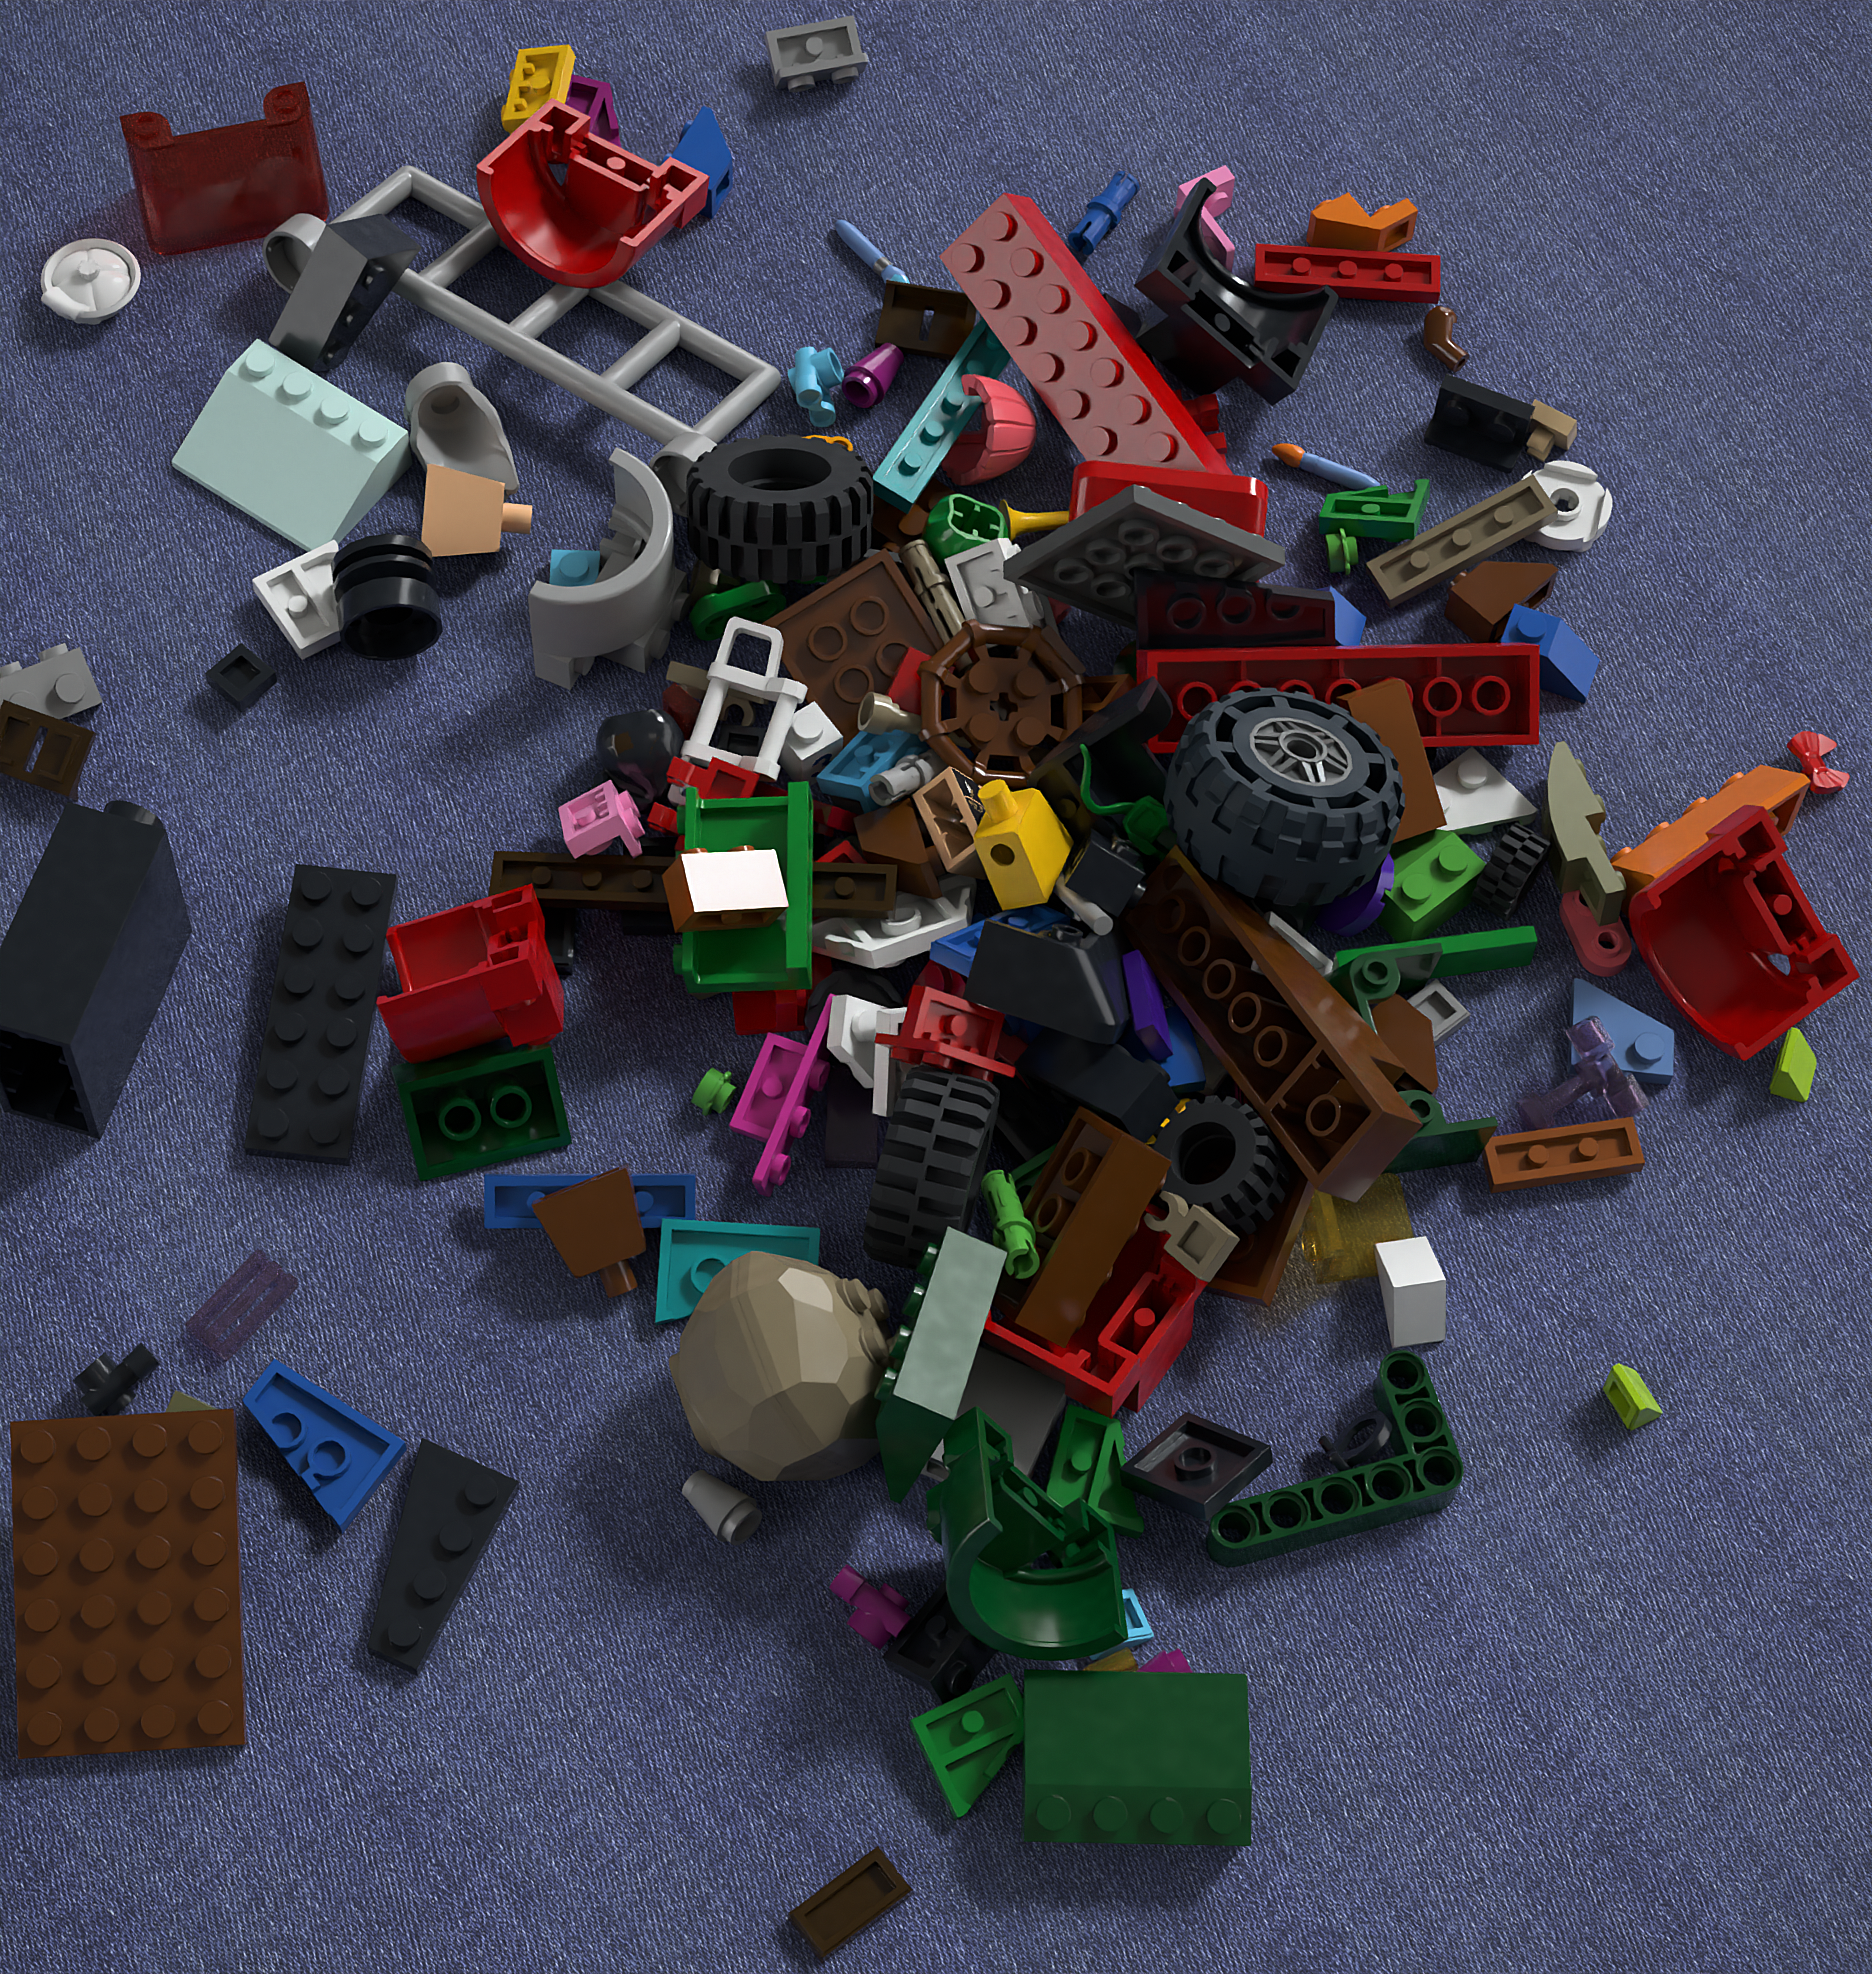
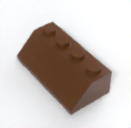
[991,1106,1172,1348]

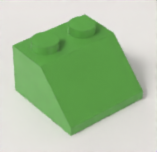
[1375,829,1486,943]

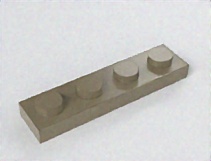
[1366,474,1558,609]

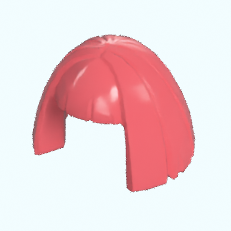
[941,374,1037,486]

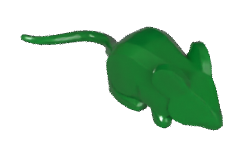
[1080,744,1178,863]

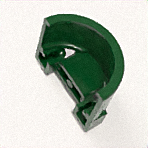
[926,1406,1129,1661]

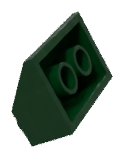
[391,1038,572,1181]

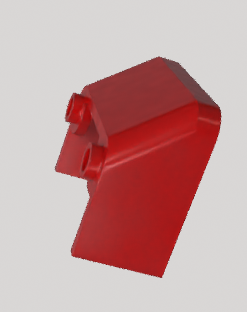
[1068,460,1269,583]

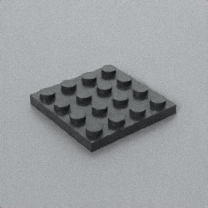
[1003,484,1285,631]

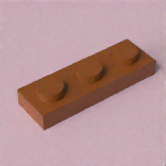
[1481,1117,1645,1193]

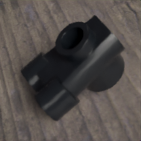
[72,1342,161,1416]

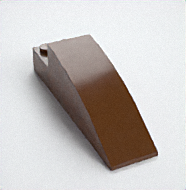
[1117,844,1423,1203]

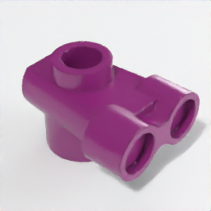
[829,1564,912,1650]

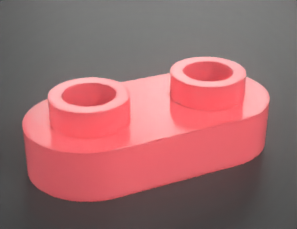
[1559,890,1632,977]

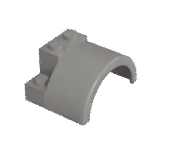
[528,447,692,690]

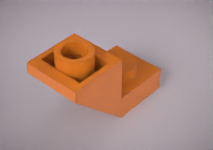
[1306,192,1418,252]

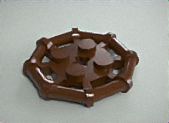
[917,619,1086,792]

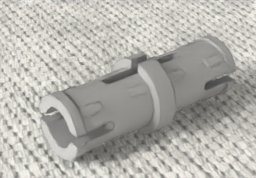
[868,749,948,806]

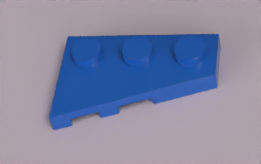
[242,1358,407,1534]

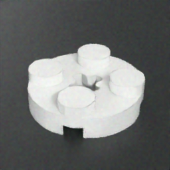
[1522,461,1612,552]

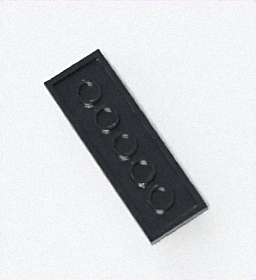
[244,864,399,1166]

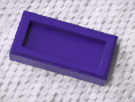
[1121,949,1174,1061]

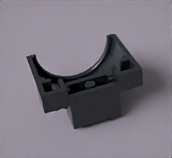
[1134,177,1339,406]

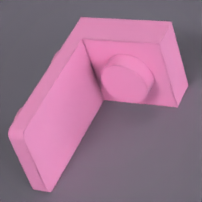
[1174,165,1235,273]

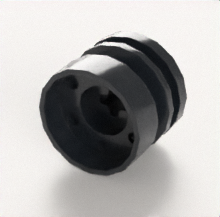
[331,534,443,661]

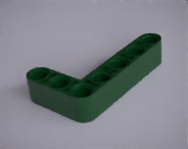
[1205,1350,1464,1568]

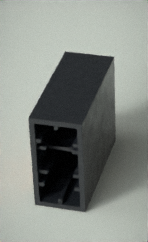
[0,800,192,1140]

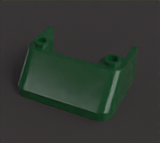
[1323,943,1498,1176]

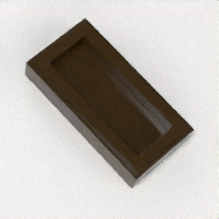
[788,1846,912,1963]

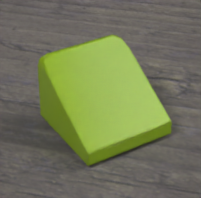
[1769,1027,1817,1103]
[1603,1363,1662,1431]

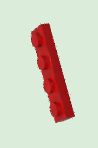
[1253,243,1440,304]

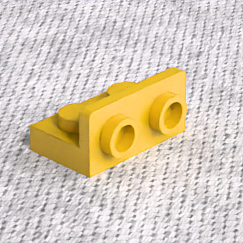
[501,44,576,135]

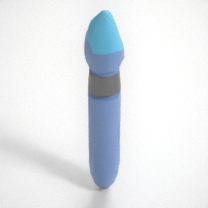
[835,220,910,285]

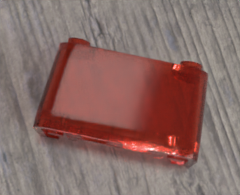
[119,81,330,256]

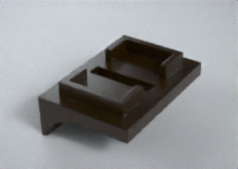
[875,280,978,360]
[0,700,97,801]

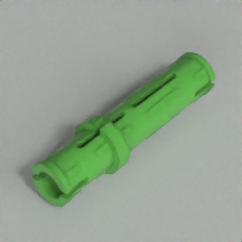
[981,1170,1040,1279]

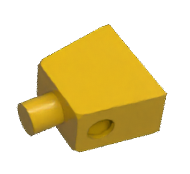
[973,779,1074,911]

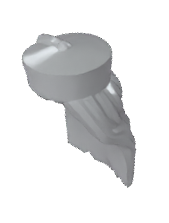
[403,362,520,502]

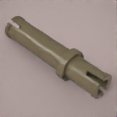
[898,540,974,677]

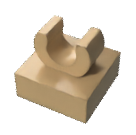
[1527,399,1577,462]

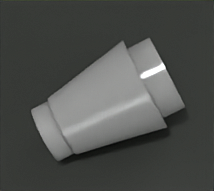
[682,1470,762,1546]

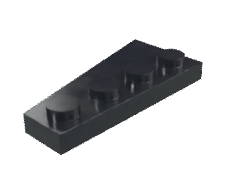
[1133,567,1335,650]
[367,1438,519,1676]

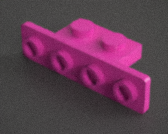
[729,994,836,1197]

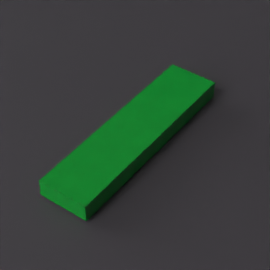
[1331,925,1538,979]

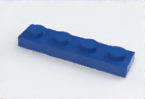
[484,1173,696,1229]

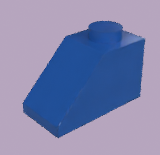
[1500,603,1600,703]

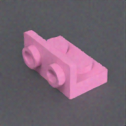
[558,779,645,859]

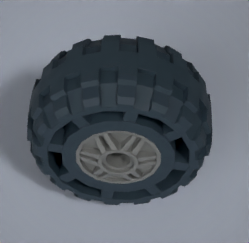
[1163,688,1405,906]

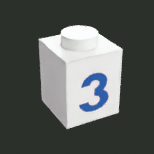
[778,701,843,786]

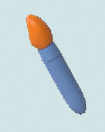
[1272,443,1380,491]

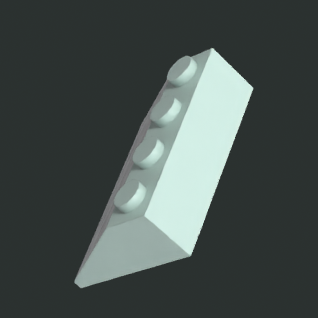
[171,339,412,552]

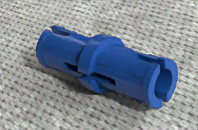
[1068,171,1140,255]

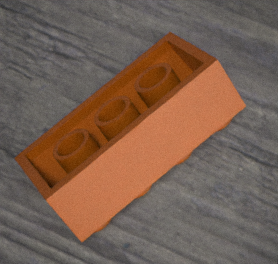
[1610,765,1811,918]

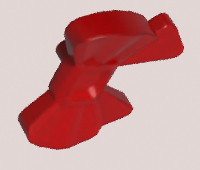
[1786,731,1850,795]

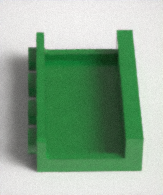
[673,781,813,993]

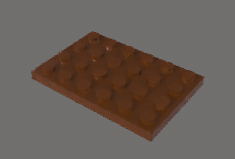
[10,1408,247,1759]

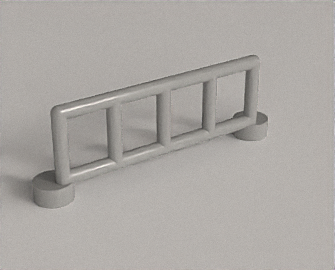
[262,165,781,517]

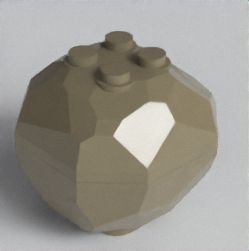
[669,1251,896,1481]

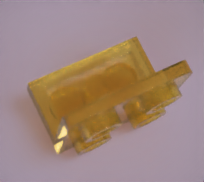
[1302,1173,1414,1285]

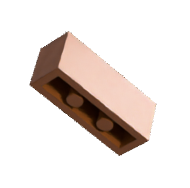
[1336,679,1447,843]

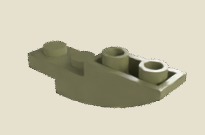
[1541,741,1627,927]

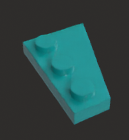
[655,1218,820,1326]

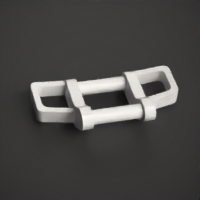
[668,617,808,807]

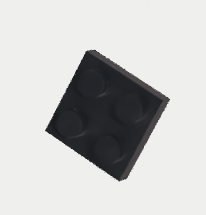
[1119,1412,1273,1522]

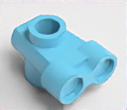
[788,346,844,427]

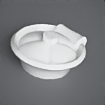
[41,238,141,325]

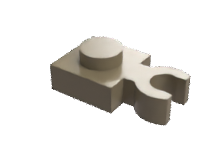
[1143,1191,1240,1282]

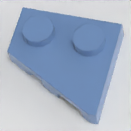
[1568,978,1674,1085]

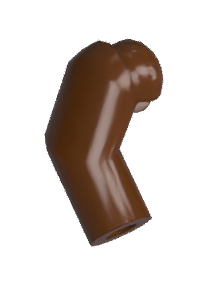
[1423,306,1469,372]

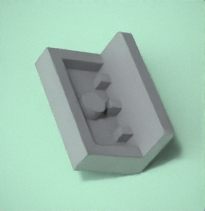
[764,15,868,92]
[0,643,103,719]

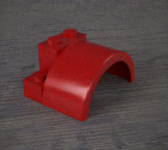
[476,98,710,289]
[1629,805,1860,1061]
[376,883,564,1064]
[980,1203,1208,1419]

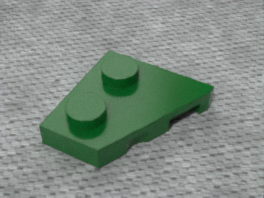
[1319,479,1430,542]
[1043,1404,1145,1540]
[909,1673,1023,1821]

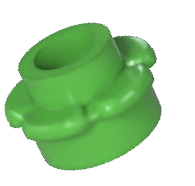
[1325,528,1359,576]
[691,1067,737,1116]

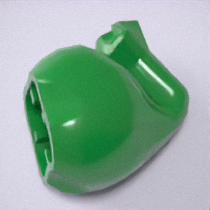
[922,493,1008,590]

